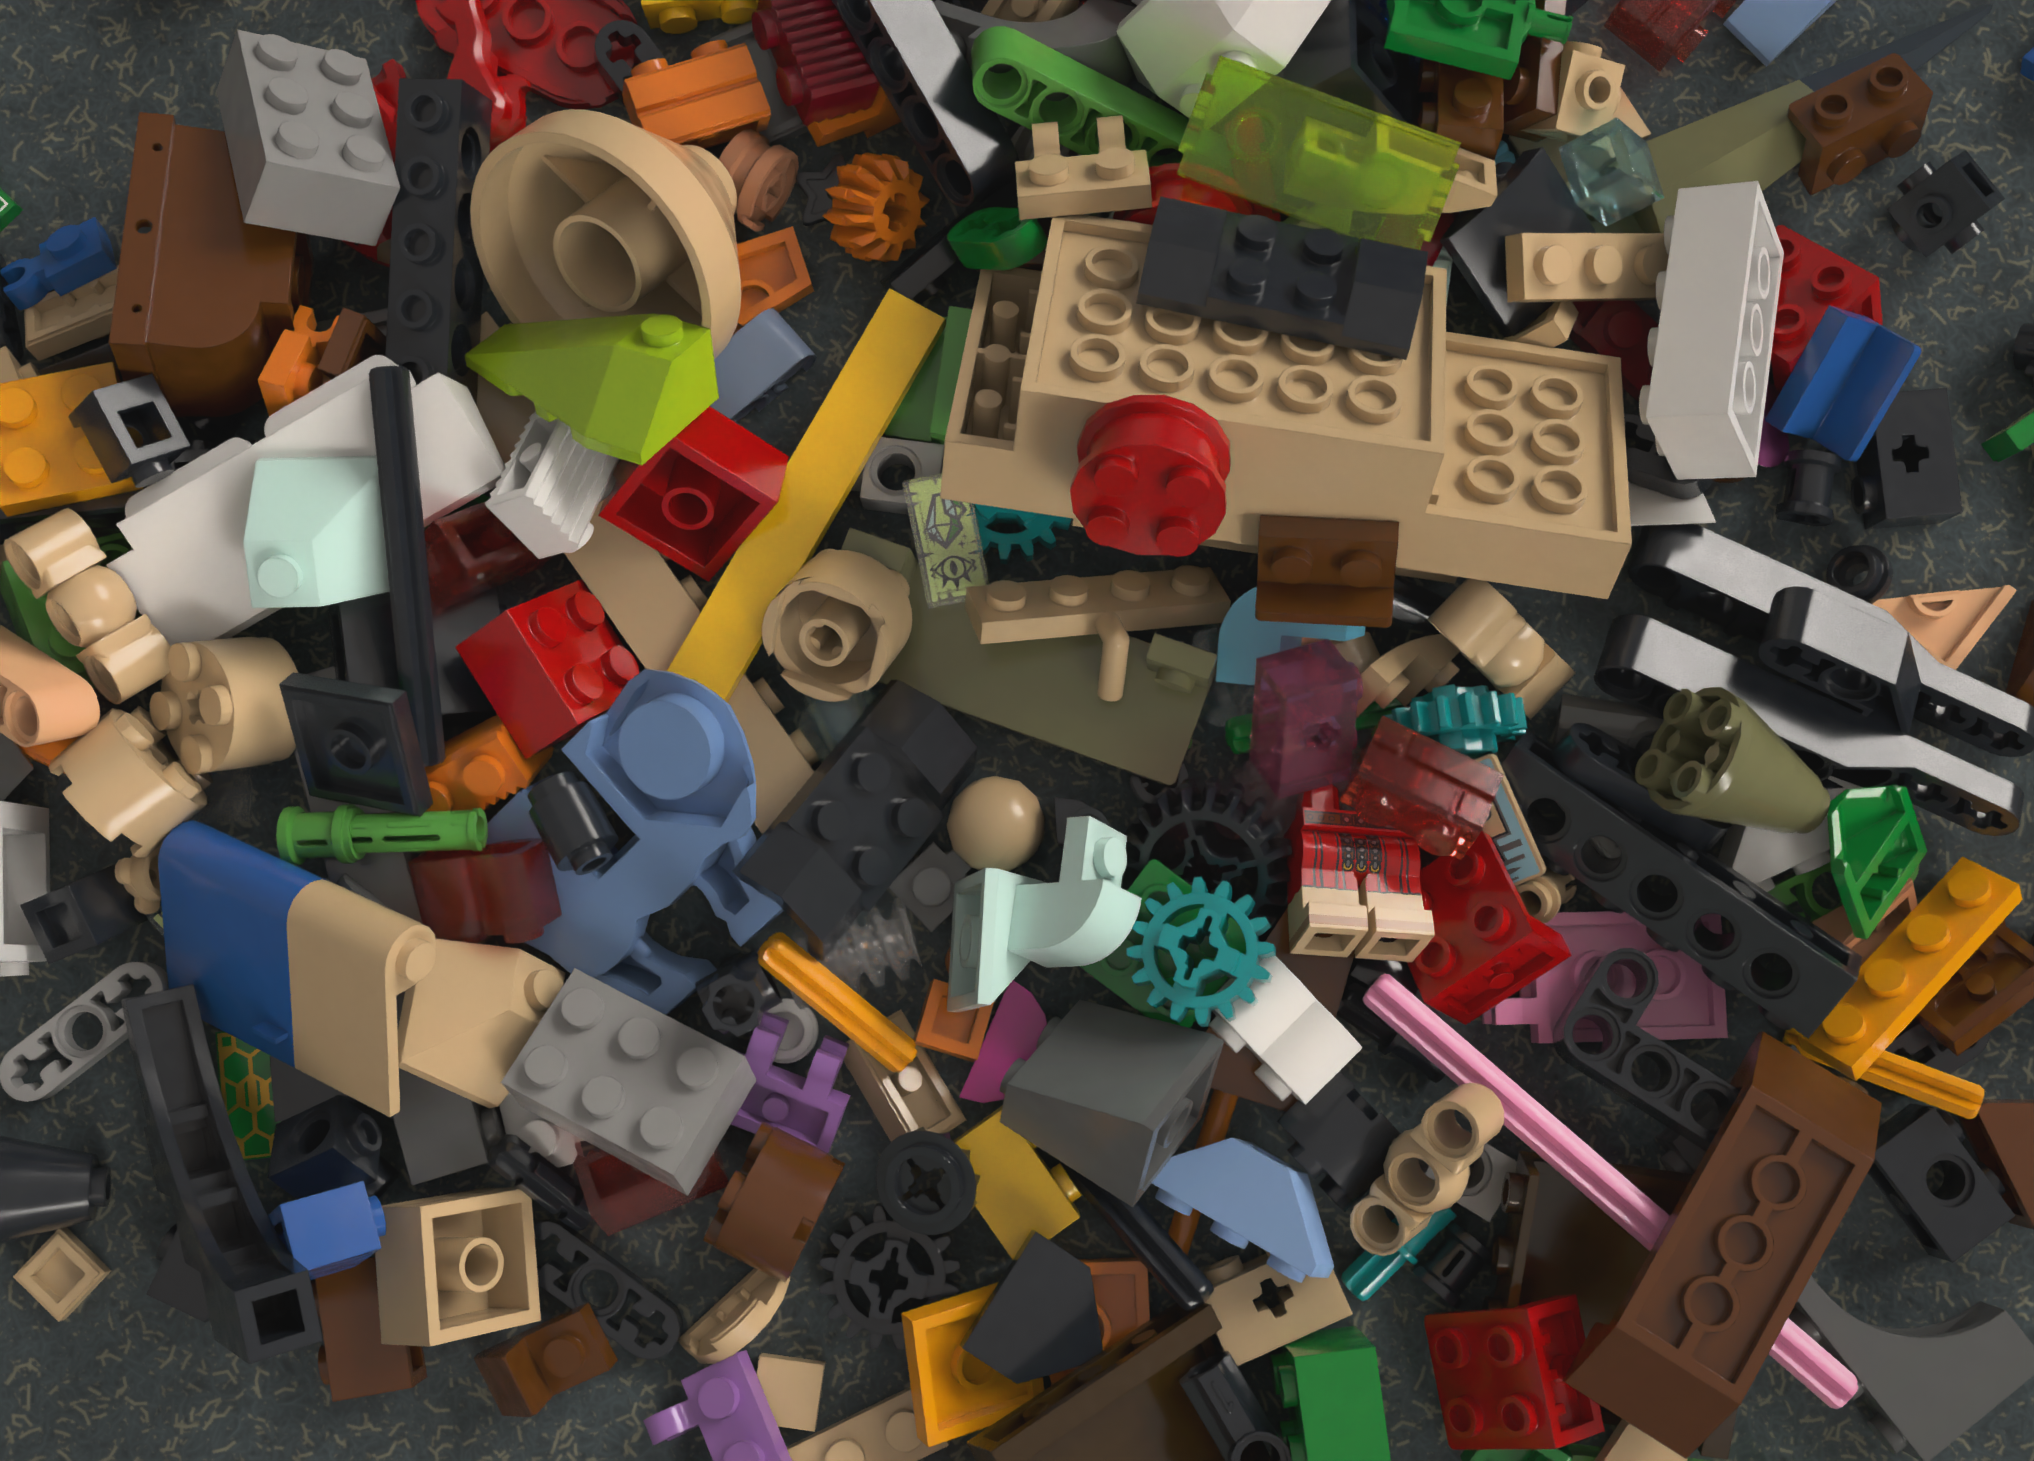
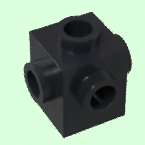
[1887,150,2005,258]

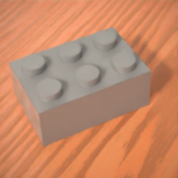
[216,29,400,246]
[501,968,757,1196]

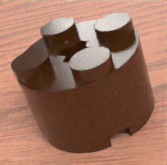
[703,1121,846,1283]

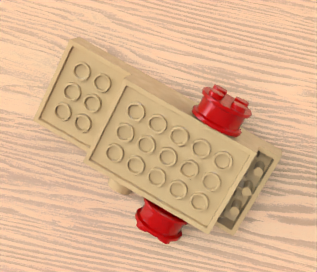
[940,163,1632,599]

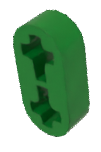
[947,207,1048,271]

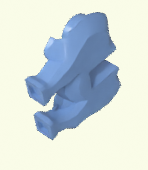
[457,669,784,1015]

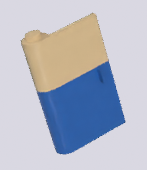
[158,820,437,1117]

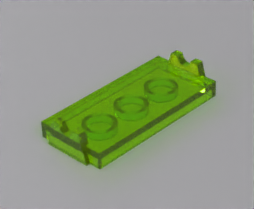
[1177,56,1461,250]

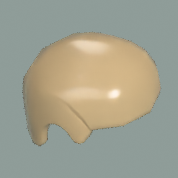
[947,776,1045,871]

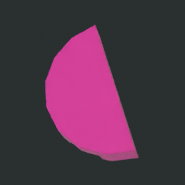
[959,980,1047,1103]

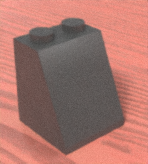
[1000,1000,1224,1207]

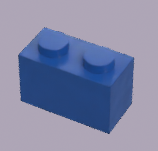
[268,1181,386,1280]

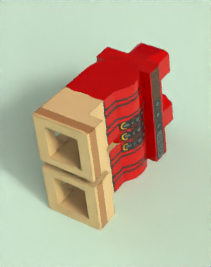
[1284,782,1435,962]

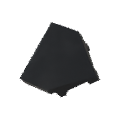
[959,1229,1103,1384]

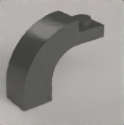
[933,0,1136,101]

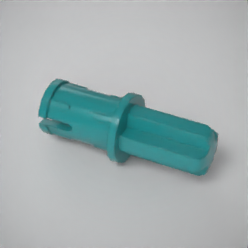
[1341,1207,1457,1301]

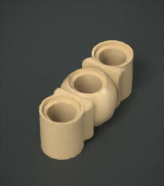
[3,508,171,704]
[1427,578,1576,720]
[1350,1082,1504,1256]

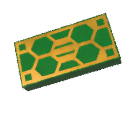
[215,1031,281,1160]

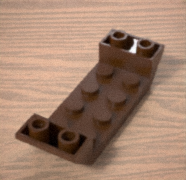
[1562,1031,1882,1459]

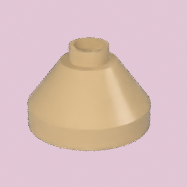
[470,109,741,359]

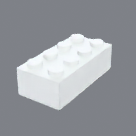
[1639,181,1784,480]

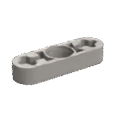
[0,962,168,1102]

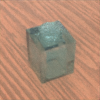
[1558,117,1665,227]

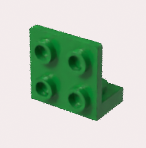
[1080,859,1246,1028]

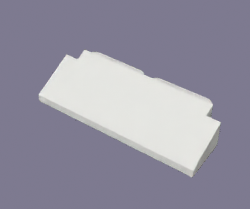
[106,355,506,646]

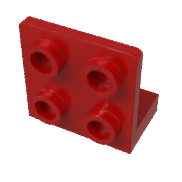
[1771,225,1883,393]
[1396,830,1572,1025]
[1424,1294,1605,1450]

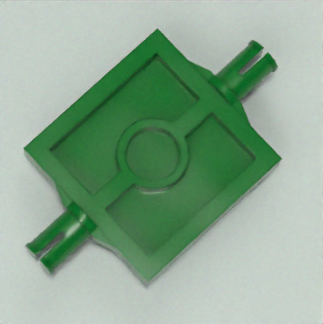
[1384,0,1573,80]

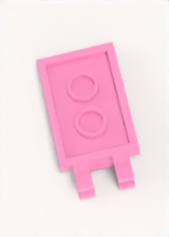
[1482,911,1728,1043]

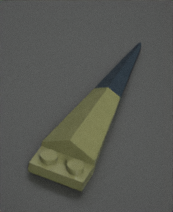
[1565,4,1993,233]

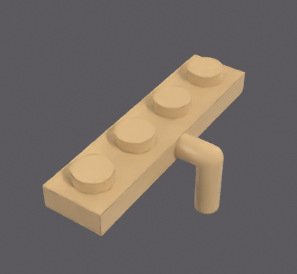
[965,565,1231,702]

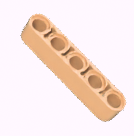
[0,625,100,747]

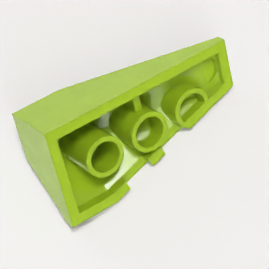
[464,313,719,465]

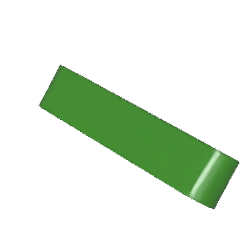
[971,26,1236,180]

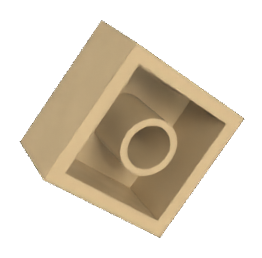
[375,1187,541,1347]

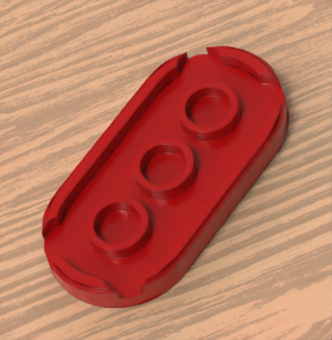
[415,0,638,110]

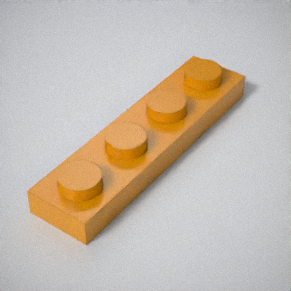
[1797,856,2023,1081]

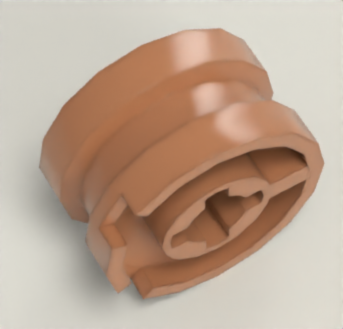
[719,129,799,232]

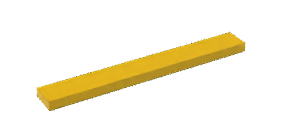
[667,288,946,703]

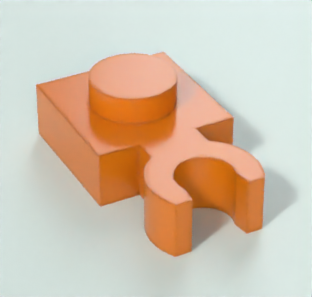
[913,946,994,1062]

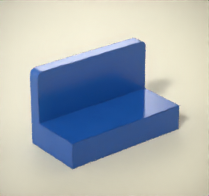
[1765,305,1921,462]

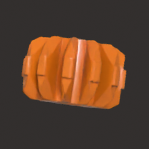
[822,153,930,262]

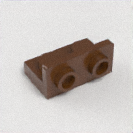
[1255,515,1399,628]

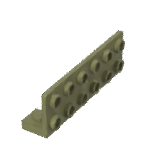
[841,528,1217,787]

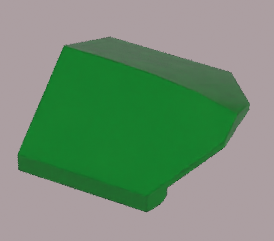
[1827,785,1928,940]

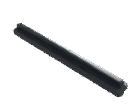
[369,366,446,767]

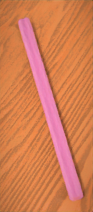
[1363,973,1858,1409]

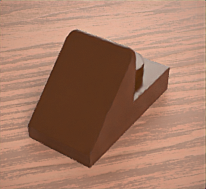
[473,1302,618,1417]

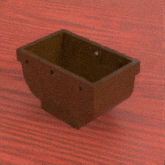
[109,112,314,417]

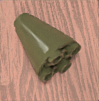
[1635,687,1830,834]

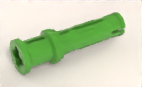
[276,804,488,865]

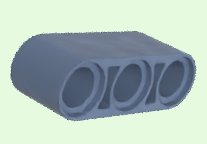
[710,308,816,424]

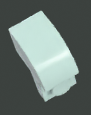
[1007,816,1142,968]

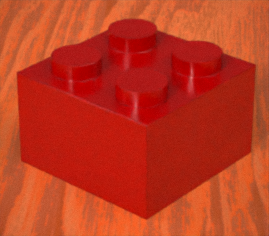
[598,406,789,582]
[455,579,640,759]

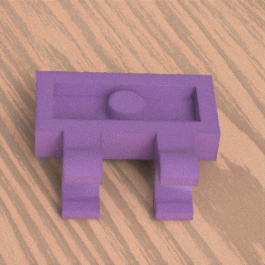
[730,1011,851,1153]
[643,1350,792,1461]

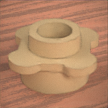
[115,844,162,914]

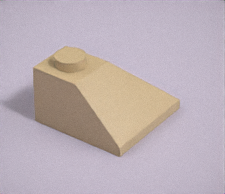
[398,939,565,1108]

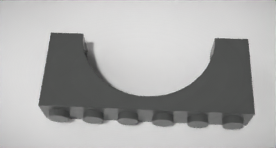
[1655,1043,2034,1461]

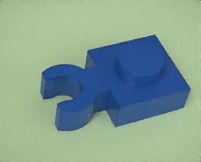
[0,217,117,310]

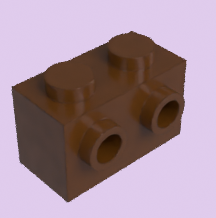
[1417,58,1504,160]

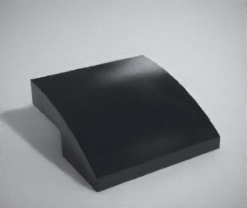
[1440,147,1596,338]

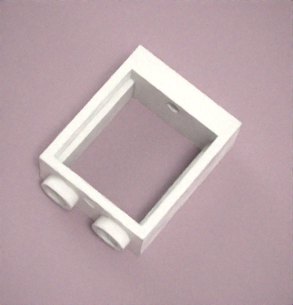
[0,801,50,977]

